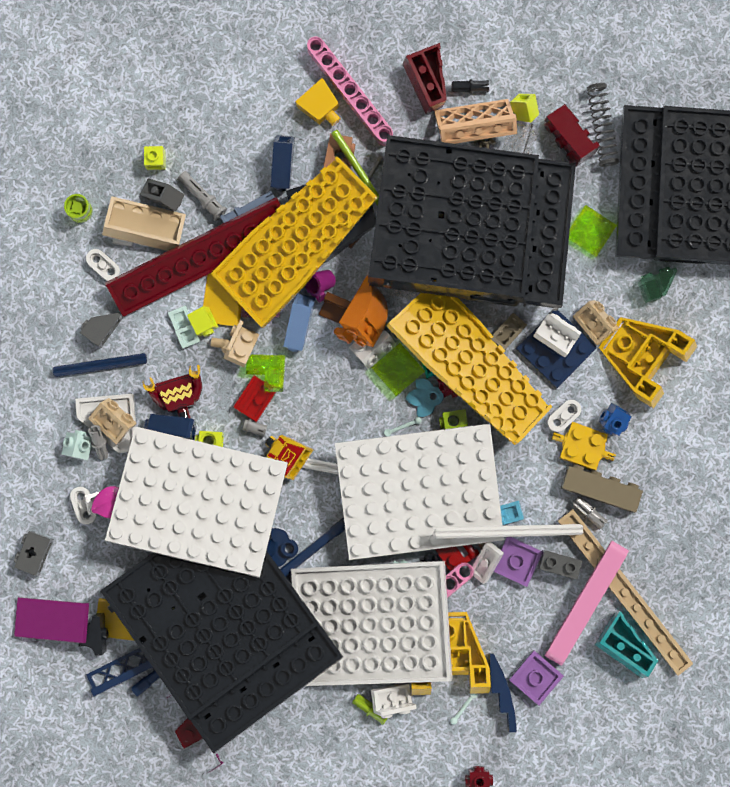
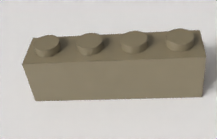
[560,464,643,513]

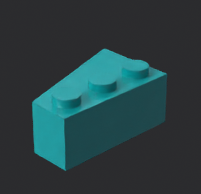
[594,611,658,678]

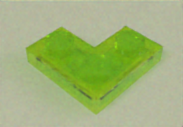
[246,354,285,392]

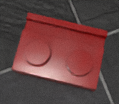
[233,375,278,422]

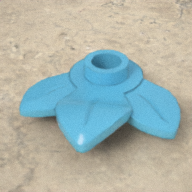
[406,379,444,417]

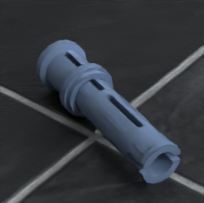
[220,190,275,223]

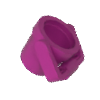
[305,270,336,303]

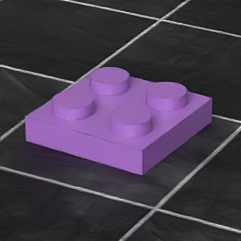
[493,537,543,587]
[509,650,564,706]

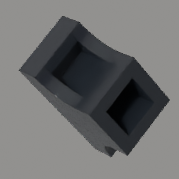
[78,613,109,656]

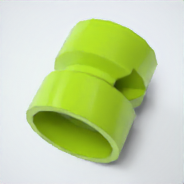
[64,194,93,223]

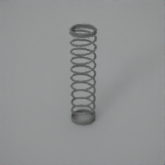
[587,83,620,167]

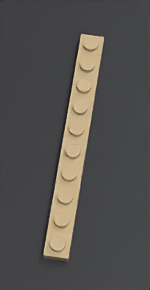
[557,509,693,676]

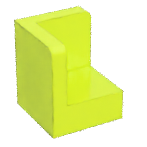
[510,94,539,123]

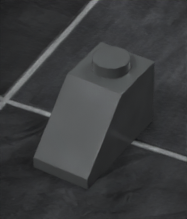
[140,178,184,211]
[80,313,123,348]

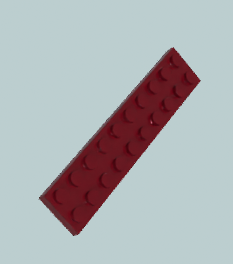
[105,197,281,317]

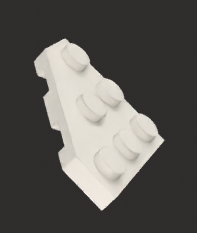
[75,394,136,453]

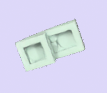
[168,305,200,349]

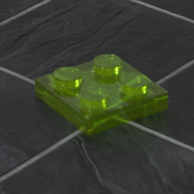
[569,205,617,257]
[371,343,425,397]

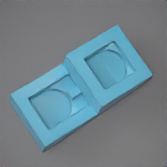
[500,501,525,525]

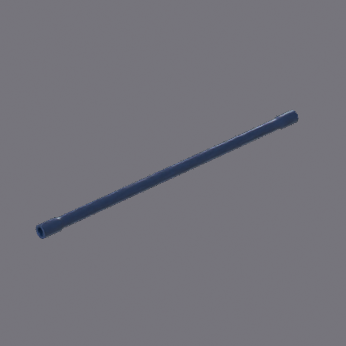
[131,517,345,697]

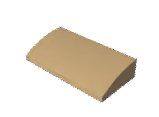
[102,196,186,251]

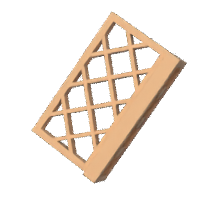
[434,99,517,144]

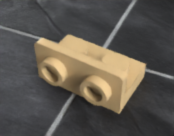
[573,300,619,345]
[223,320,260,368]
[88,398,137,445]

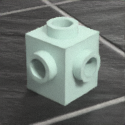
[61,430,92,460]

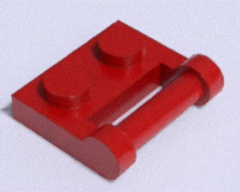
[435,544,480,572]

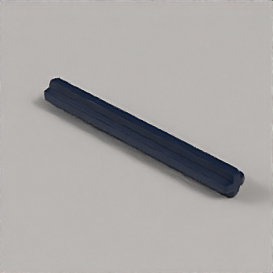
[52,353,147,377]

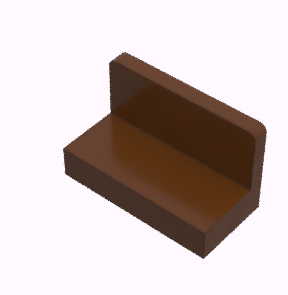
[319,292,351,324]

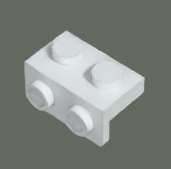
[533,312,582,357]
[349,330,396,369]
[371,683,416,718]

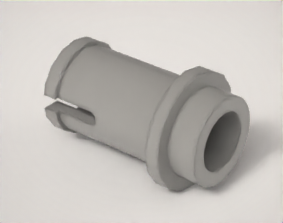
[242,419,268,437]

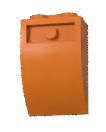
[334,275,388,347]

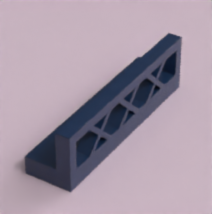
[86,648,152,697]

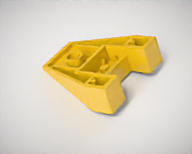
[598,317,697,409]
[411,612,491,696]

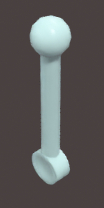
[384,417,422,436]
[450,694,478,725]

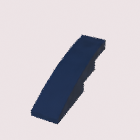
[489,653,517,733]

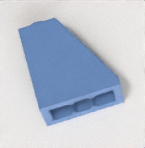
[283,294,316,352]

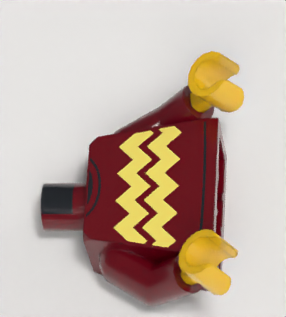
[142,365,203,418]

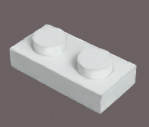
[469,542,504,584]

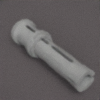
[177,171,227,221]

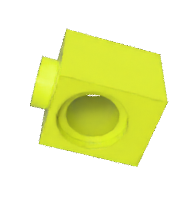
[144,146,166,170]
[187,306,218,337]
[195,431,224,447]

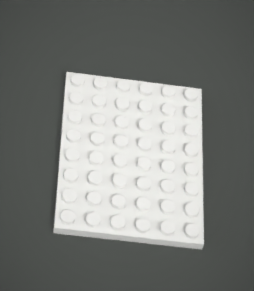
[335,424,504,560]
[105,426,288,578]
[291,561,452,686]

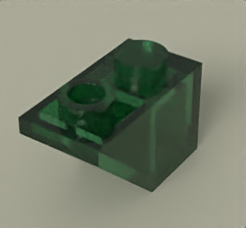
[638,266,677,304]

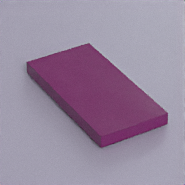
[14,597,89,643]

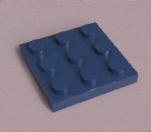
[516,310,597,389]

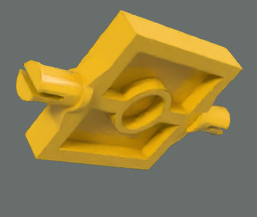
[551,422,616,471]

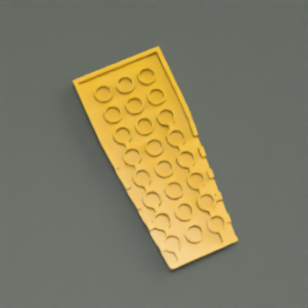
[211,157,377,328]
[386,280,552,445]

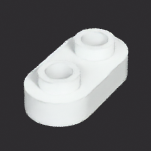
[86,249,120,281]
[547,400,581,432]
[70,487,97,524]

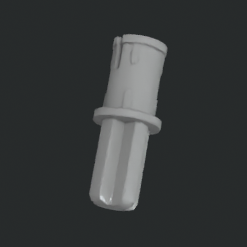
[88,425,108,460]
[572,496,608,530]

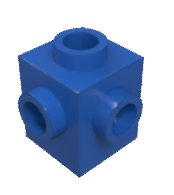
[599,402,632,436]

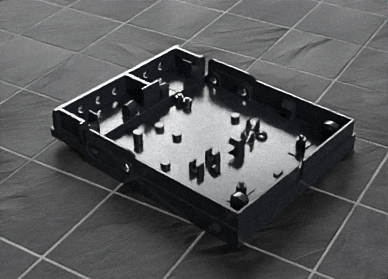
[615,105,730,265]
[368,135,576,311]
[101,550,344,754]

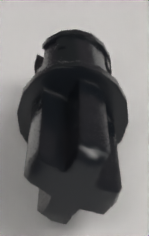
[451,79,489,94]

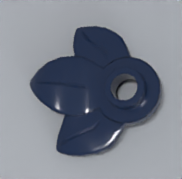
[267,528,298,567]

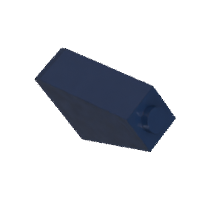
[270,135,295,191]
[144,414,197,440]

